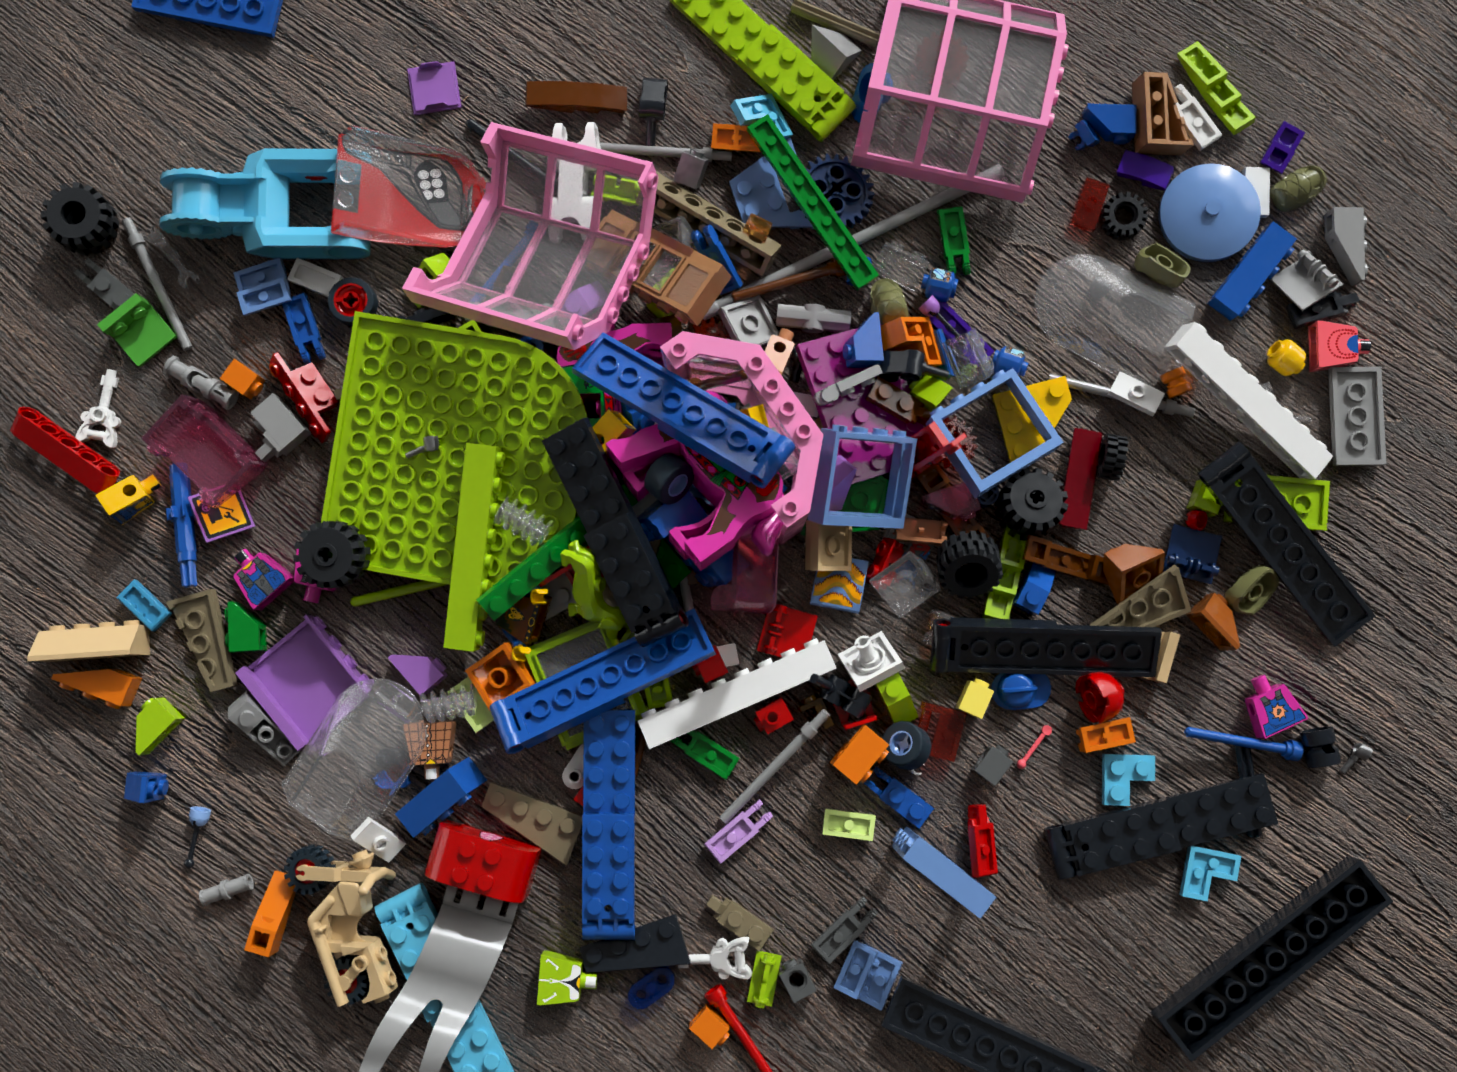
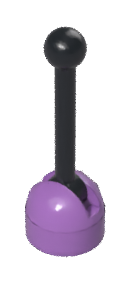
[918,295,968,346]

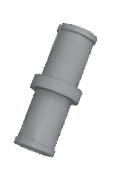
[199,874,254,906]

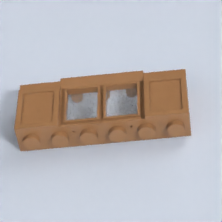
[578,209,731,326]

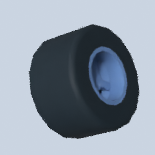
[644,453,694,505]
[882,721,932,770]

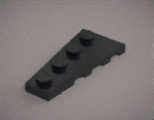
[579,914,692,973]

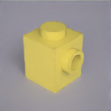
[955,678,994,719]

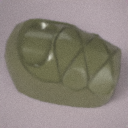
[1270,165,1327,212]
[1134,243,1191,288]
[870,278,909,324]
[1225,564,1279,615]

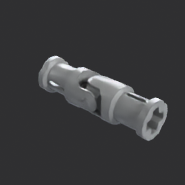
[163,355,239,410]

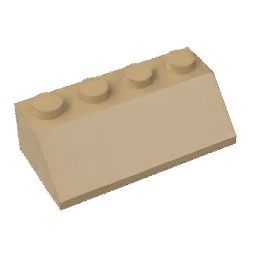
[27,620,150,662]

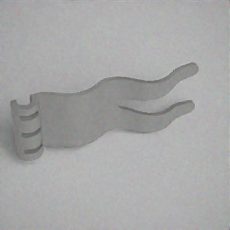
[359,885,519,1072]

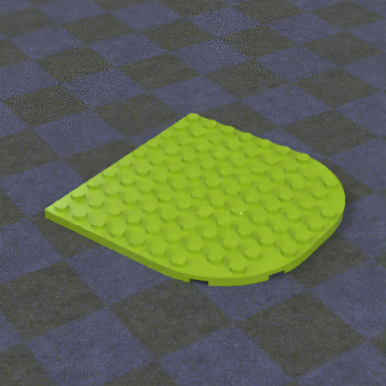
[321,311,587,587]

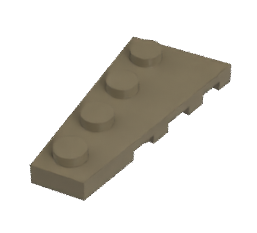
[1089,565,1191,627]
[166,589,238,692]
[481,782,582,866]

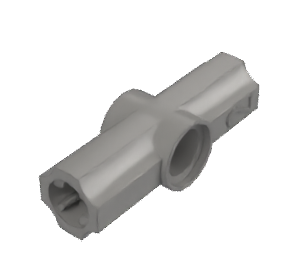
[776,304,851,333]

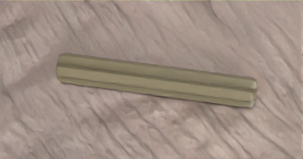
[791,0,880,47]

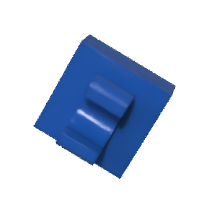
[1069,120,1101,150]

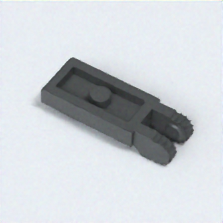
[74,257,135,309]
[811,896,878,964]

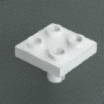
[838,631,905,692]

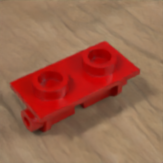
[865,537,904,591]

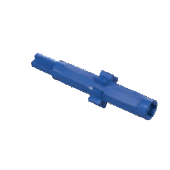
[166,463,197,588]

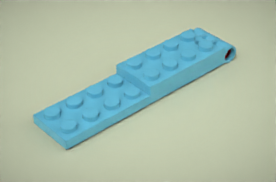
[375,883,514,1072]

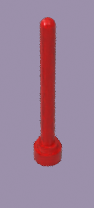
[704,984,773,1072]

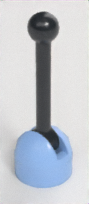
[184,806,211,869]

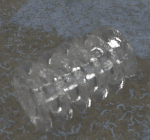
[494,496,554,546]
[420,684,477,724]

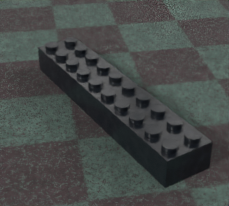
[1150,856,1393,1062]

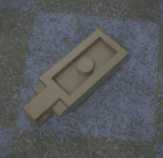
[706,894,774,951]

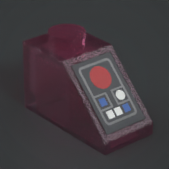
[921,482,981,521]

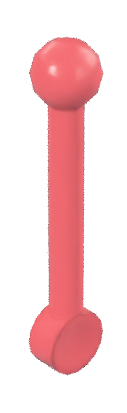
[1017,725,1052,769]

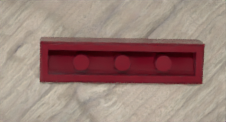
[1059,428,1103,530]

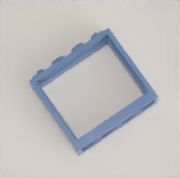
[926,368,1064,499]
[808,424,918,529]
[892,826,996,919]

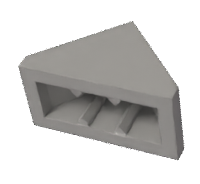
[811,25,862,80]

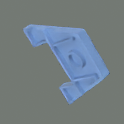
[729,138,814,229]

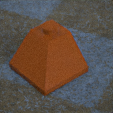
[1103,544,1165,604]
[1185,593,1240,651]

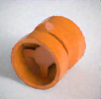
[1160,366,1193,399]

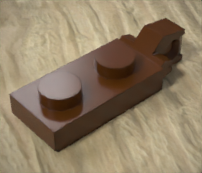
[865,376,931,427]

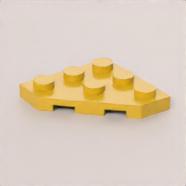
[992,376,1072,463]

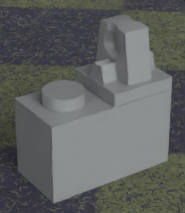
[250,393,312,462]

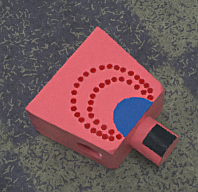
[1308,321,1371,372]

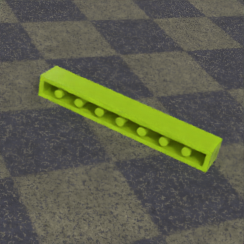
[443,443,505,652]

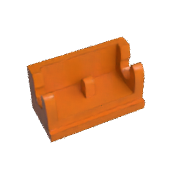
[711,123,760,153]
[1076,717,1136,753]

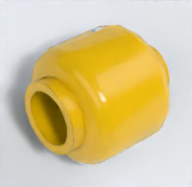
[1267,339,1306,376]

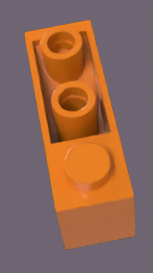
[51,669,142,709]
[244,870,296,957]

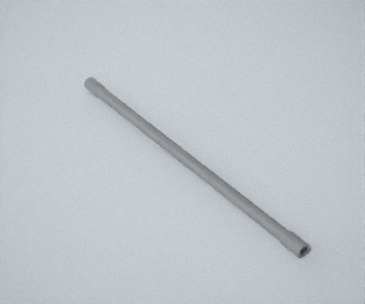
[700,163,1005,323]

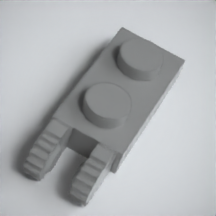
[813,364,883,406]

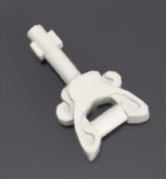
[75,369,121,448]
[678,937,752,979]

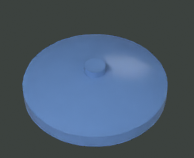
[1158,164,1261,262]

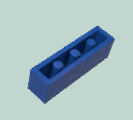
[1207,221,1297,321]

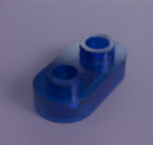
[628,967,675,1009]

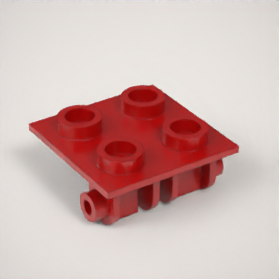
[757,603,818,658]

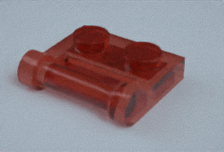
[918,701,967,762]

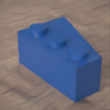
[395,757,487,838]

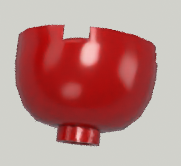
[1075,672,1124,724]

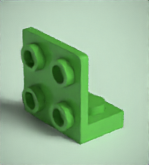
[97,293,177,367]

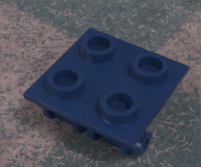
[1163,524,1222,584]

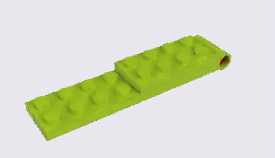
[670,0,856,142]

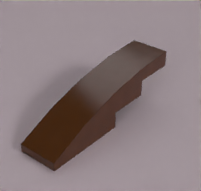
[525,81,627,114]

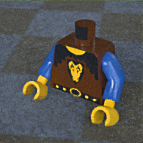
[495,585,552,662]

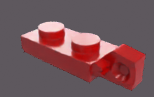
[967,804,998,878]

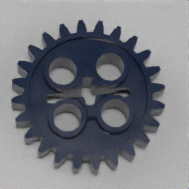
[799,153,875,229]

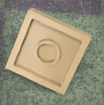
[805,520,852,571]

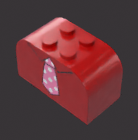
[424,819,542,903]

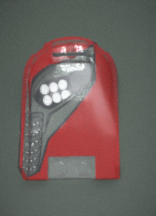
[331,125,486,248]

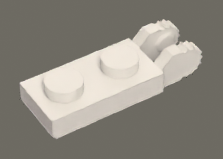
[1174,84,1222,151]

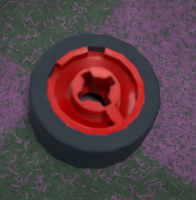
[328,277,378,326]

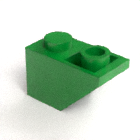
[225,601,267,652]

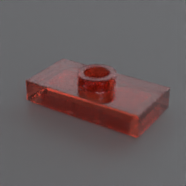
[1070,177,1110,232]

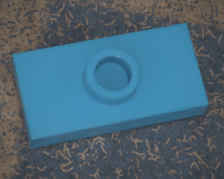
[116,579,172,632]

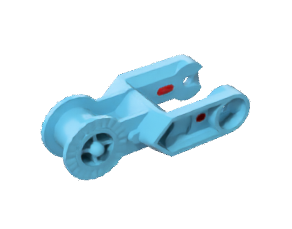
[159,148,371,259]

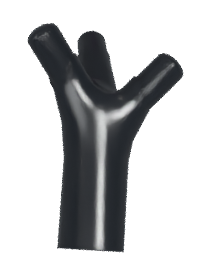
[789,344,802,383]

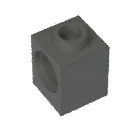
[971,745,1013,786]
[779,958,817,1003]

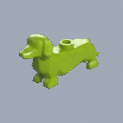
[560,540,626,640]

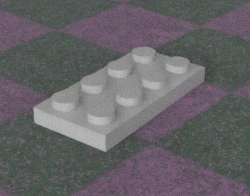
[1328,367,1386,466]

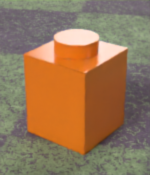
[220,359,265,399]
[689,1003,730,1049]

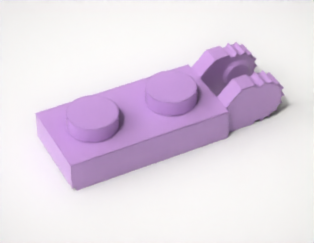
[704,799,773,864]

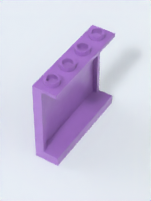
[235,615,375,751]

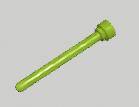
[350,580,447,607]

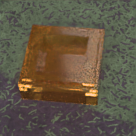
[743,213,772,242]

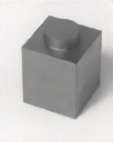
[673,148,710,189]

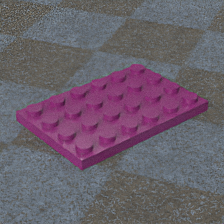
[795,324,924,485]

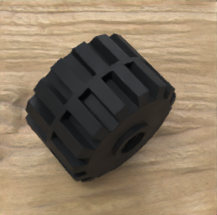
[41,182,119,256]
[994,468,1068,541]
[293,521,371,588]

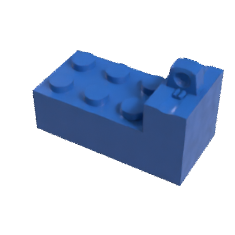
[637,491,747,587]

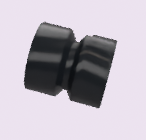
[1299,726,1341,768]

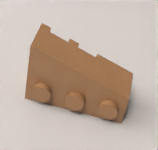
[1132,72,1194,156]

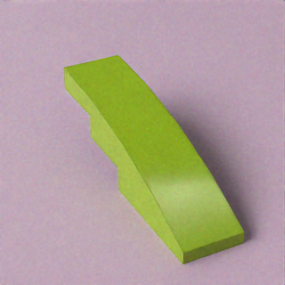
[1177,41,1256,135]
[982,526,1027,619]

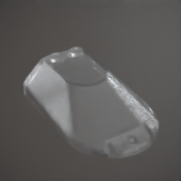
[1034,254,1196,387]
[281,678,427,841]

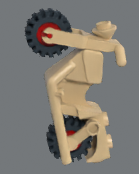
[284,844,398,1007]

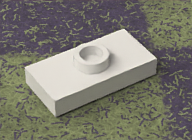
[1107,372,1165,417]
[351,817,406,863]

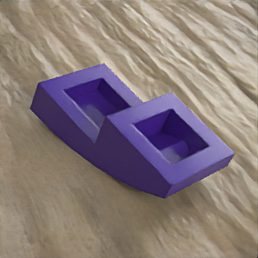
[1260,121,1305,174]
[1117,150,1174,191]

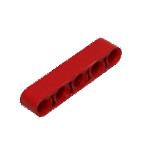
[10,407,120,494]

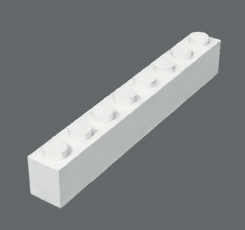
[1164,322,1333,479]
[638,638,836,749]

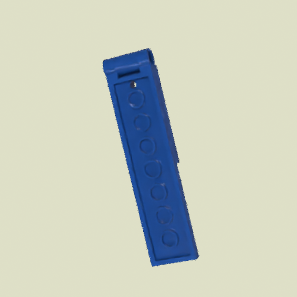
[572,332,795,488]
[489,608,716,754]
[582,710,635,940]

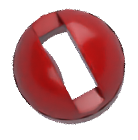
[1185,510,1207,531]

